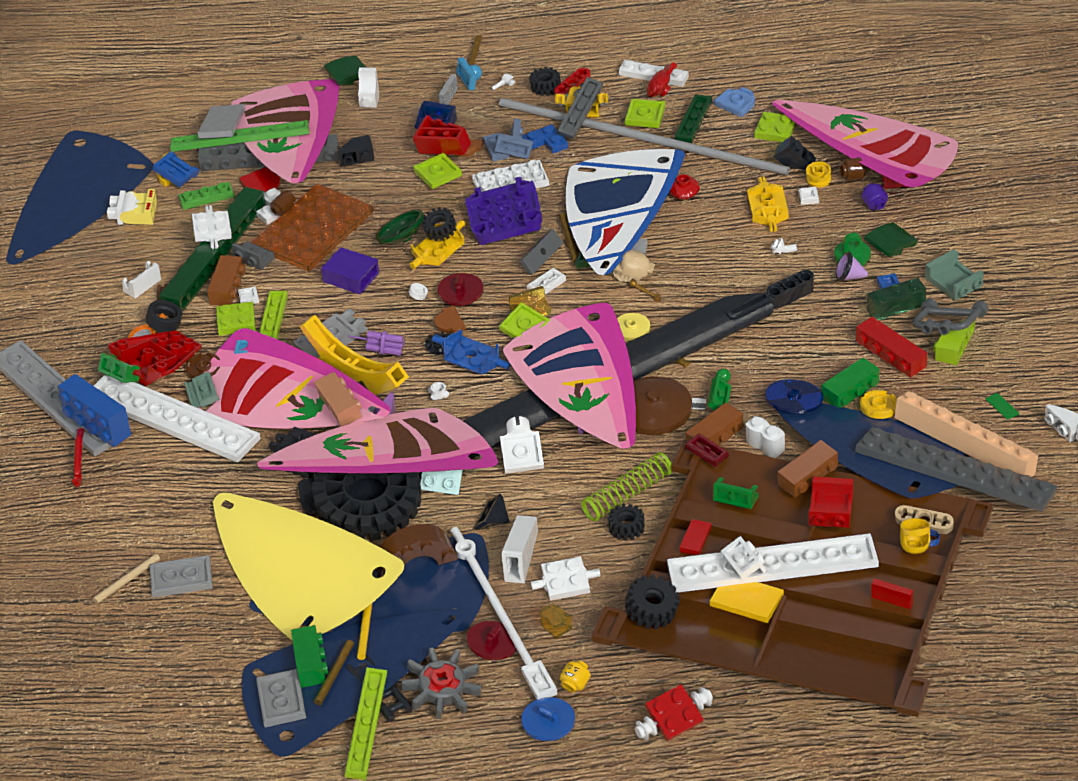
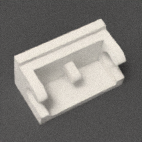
[122,261,161,299]

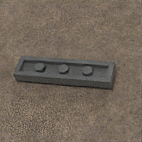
[558,77,603,140]

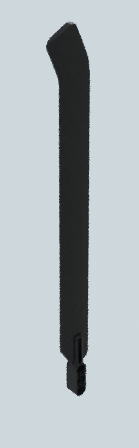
[298,270,814,516]

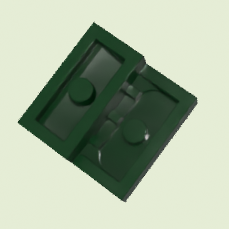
[324,56,366,85]
[864,222,918,257]

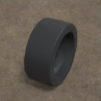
[146,300,183,332]

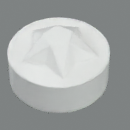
[409,283,428,300]

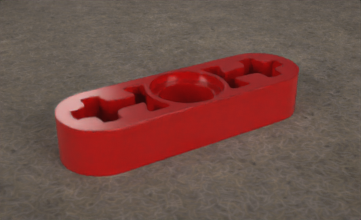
[555,68,591,95]

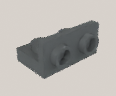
[231,241,275,270]

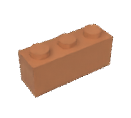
[314,372,362,426]

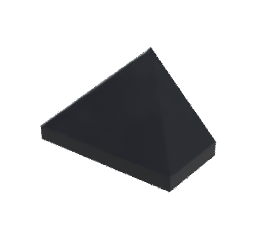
[474,494,510,530]

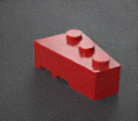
[413,115,471,155]

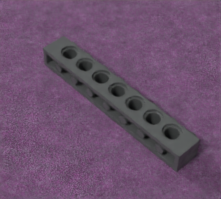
[198,134,339,171]

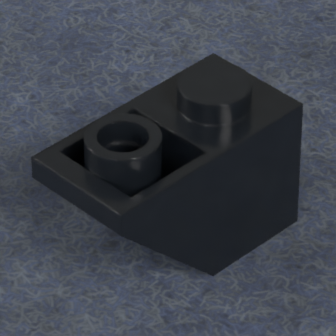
[338,135,375,167]
[774,136,816,170]

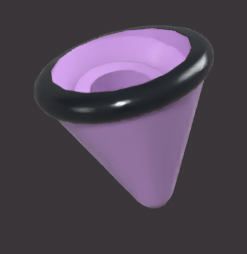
[836,252,868,282]

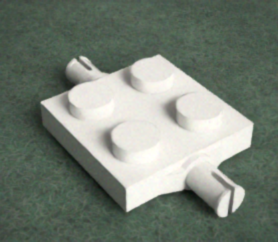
[192,205,231,249]
[531,556,600,601]

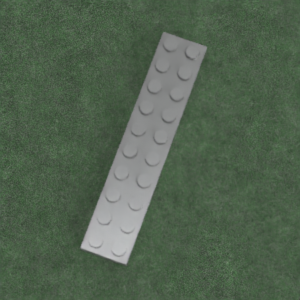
[0,340,112,457]

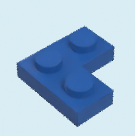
[521,124,568,154]

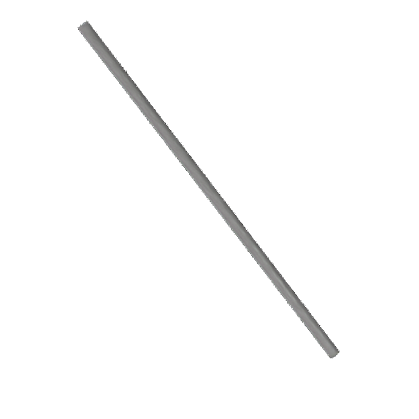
[499,98,790,175]

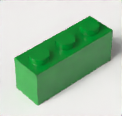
[821,358,879,408]
[291,625,328,688]

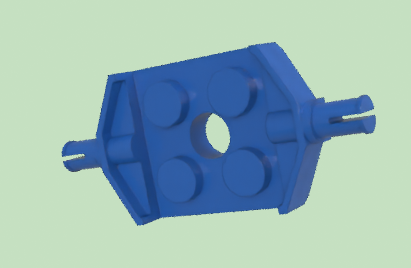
[432,330,510,374]

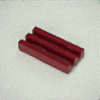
[686,433,729,468]

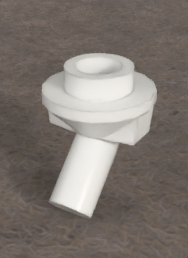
[770,237,797,254]

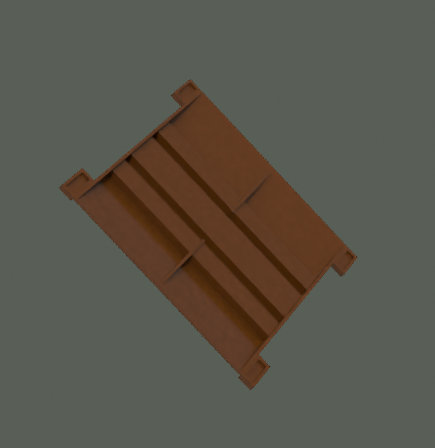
[591,439,993,717]

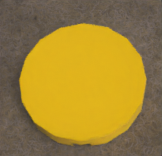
[860,390,897,419]

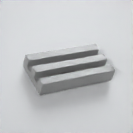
[438,74,458,109]

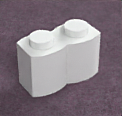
[746,416,785,458]

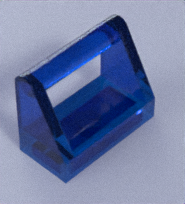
[415,100,457,129]

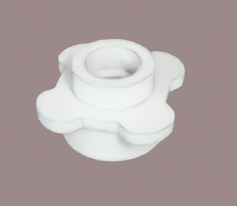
[428,382,449,400]

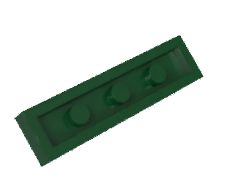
[675,94,712,143]

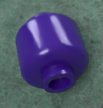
[861,184,888,210]

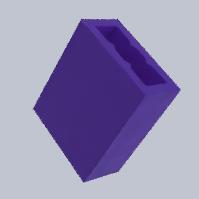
[321,247,379,295]

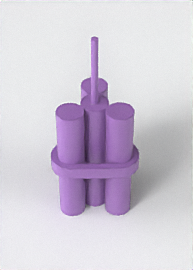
[349,330,405,356]

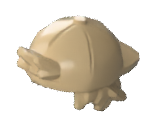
[608,250,655,282]

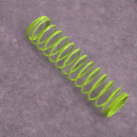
[581,452,673,522]

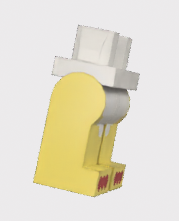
[107,189,157,225]

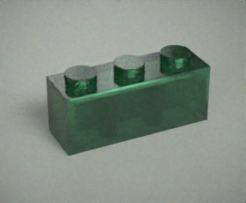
[867,277,926,320]

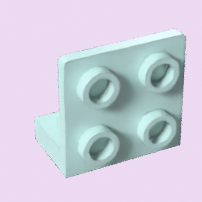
[421,470,463,495]

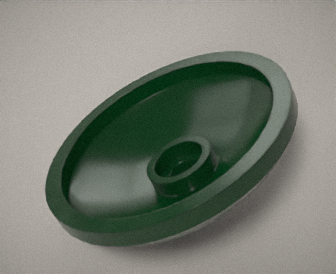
[375,209,424,244]

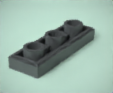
[519,229,563,275]

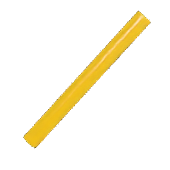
[357,603,372,660]

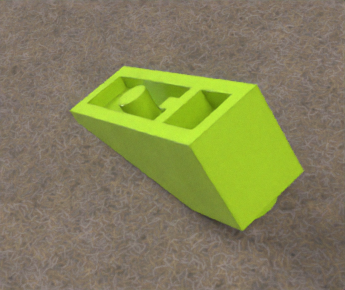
[933,319,975,365]

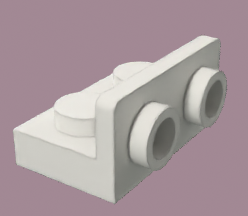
[721,536,767,580]

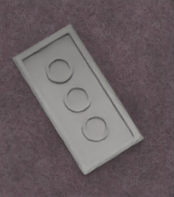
[198,104,245,139]

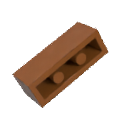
[207,255,246,306]
[685,403,743,446]
[777,440,838,498]

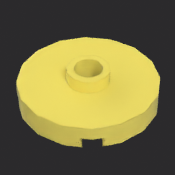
[617,313,650,342]

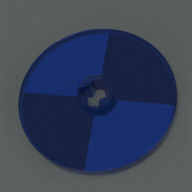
[765,379,823,414]

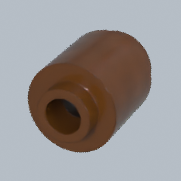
[270,191,296,216]

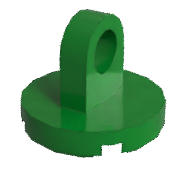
[834,233,871,266]

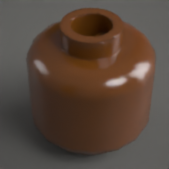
[840,157,868,182]

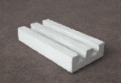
[526,268,566,298]

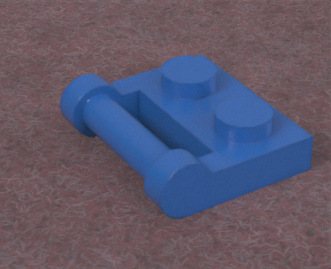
[153,151,200,187]

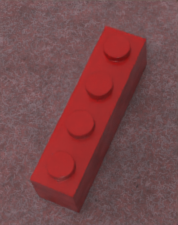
[856,316,927,378]

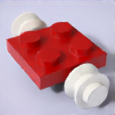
[635,684,713,742]

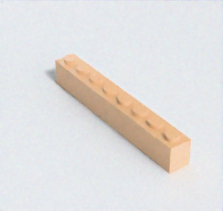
[894,391,1038,477]

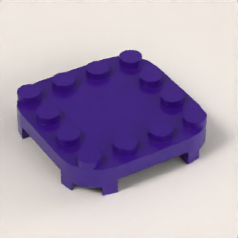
[465,177,543,245]

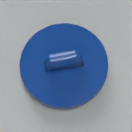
[522,697,575,741]

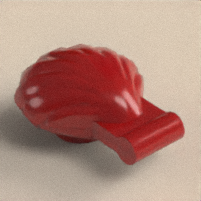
[646,62,677,98]
[669,174,700,200]

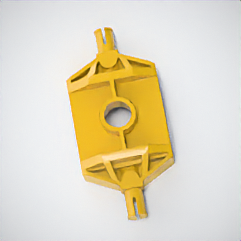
[747,177,789,232]
[409,220,465,269]

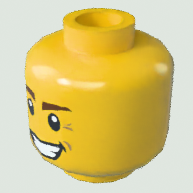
[559,660,591,693]

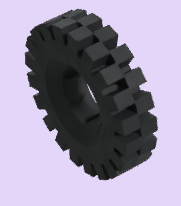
[312,472,422,541]

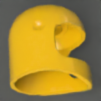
[900,518,930,554]

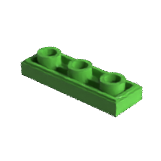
[179,182,234,210]

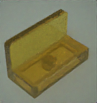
[509,286,551,315]

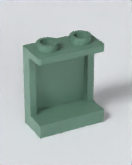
[925,249,984,301]

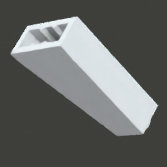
[502,515,538,584]

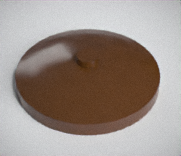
[633,376,692,435]

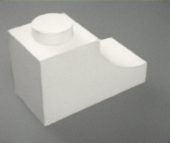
[358,68,380,108]

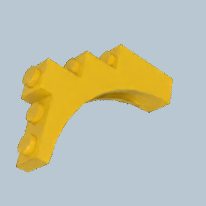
[299,315,409,395]

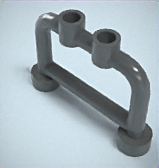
[912,298,989,335]

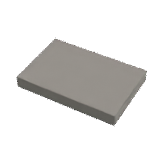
[150,555,213,598]
[256,669,306,727]

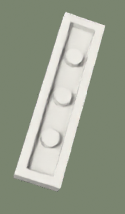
[619,60,689,87]

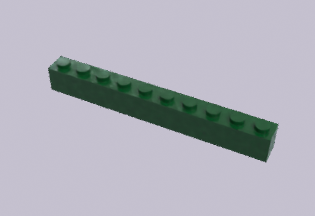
[159,187,266,313]

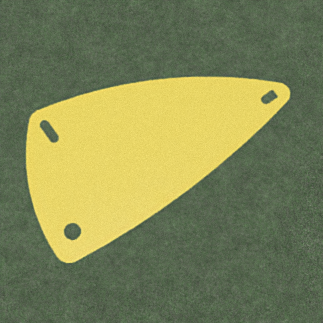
[213,493,404,641]

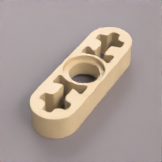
[895,505,954,534]

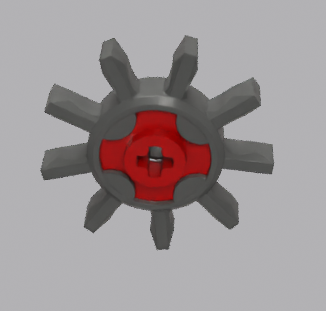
[401,647,481,719]

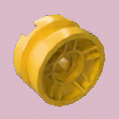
[806,161,831,188]

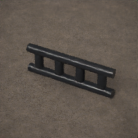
[345,655,413,722]

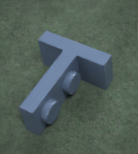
[494,118,533,159]

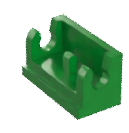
[98,353,140,383]
[713,477,759,509]

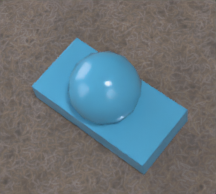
[456,57,482,90]

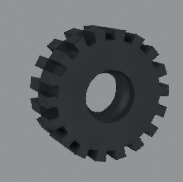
[625,574,680,629]

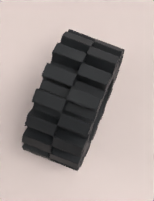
[530,67,561,96]
[422,207,457,242]
[608,504,645,541]

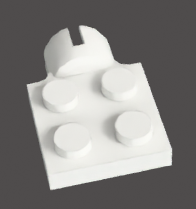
[500,416,544,474]

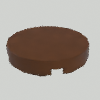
[186,353,220,380]

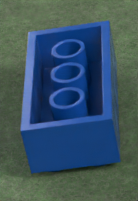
[58,374,131,447]

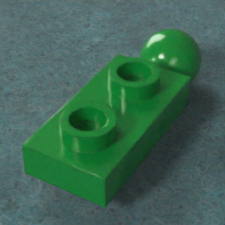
[707,368,732,411]

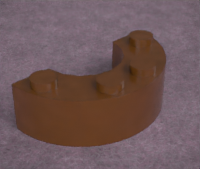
[375,524,458,578]

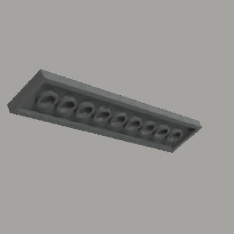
[855,427,1058,512]

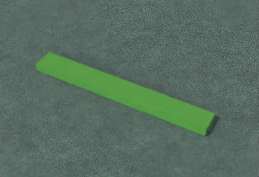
[170,120,309,152]

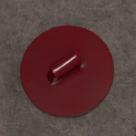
[438,273,484,306]
[466,621,517,660]

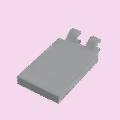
[293,309,368,358]

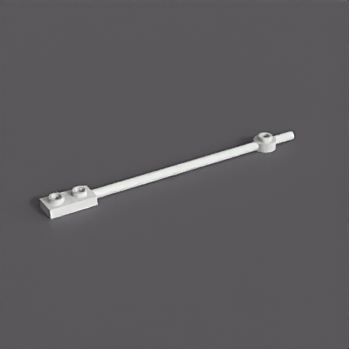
[451,527,557,700]

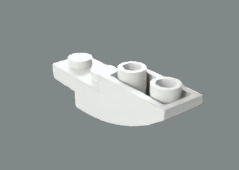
[1045,404,1078,442]

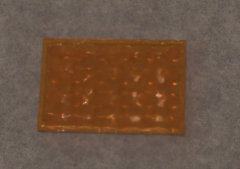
[252,184,374,272]

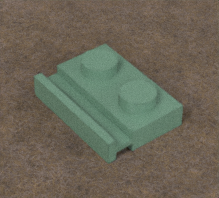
[184,371,220,408]

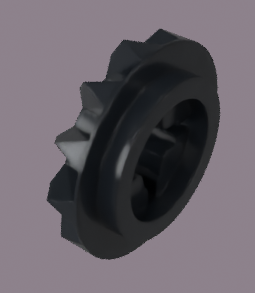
[425,331,450,355]

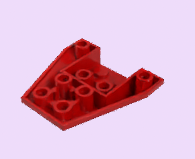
[108,330,202,386]

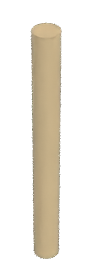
[93,553,160,604]

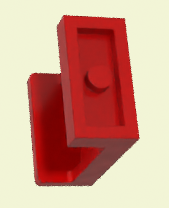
[809,477,854,528]

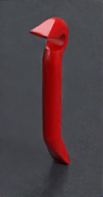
[71,428,85,487]

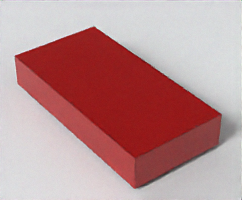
[680,519,712,556]
[871,579,913,609]

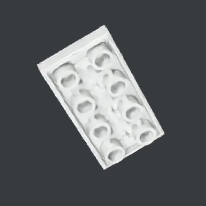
[472,160,549,192]

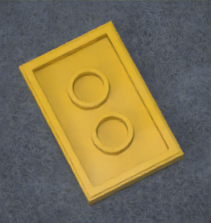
[710,582,784,623]

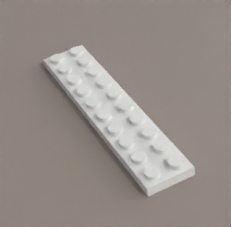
[94,374,261,462]
[667,533,879,592]

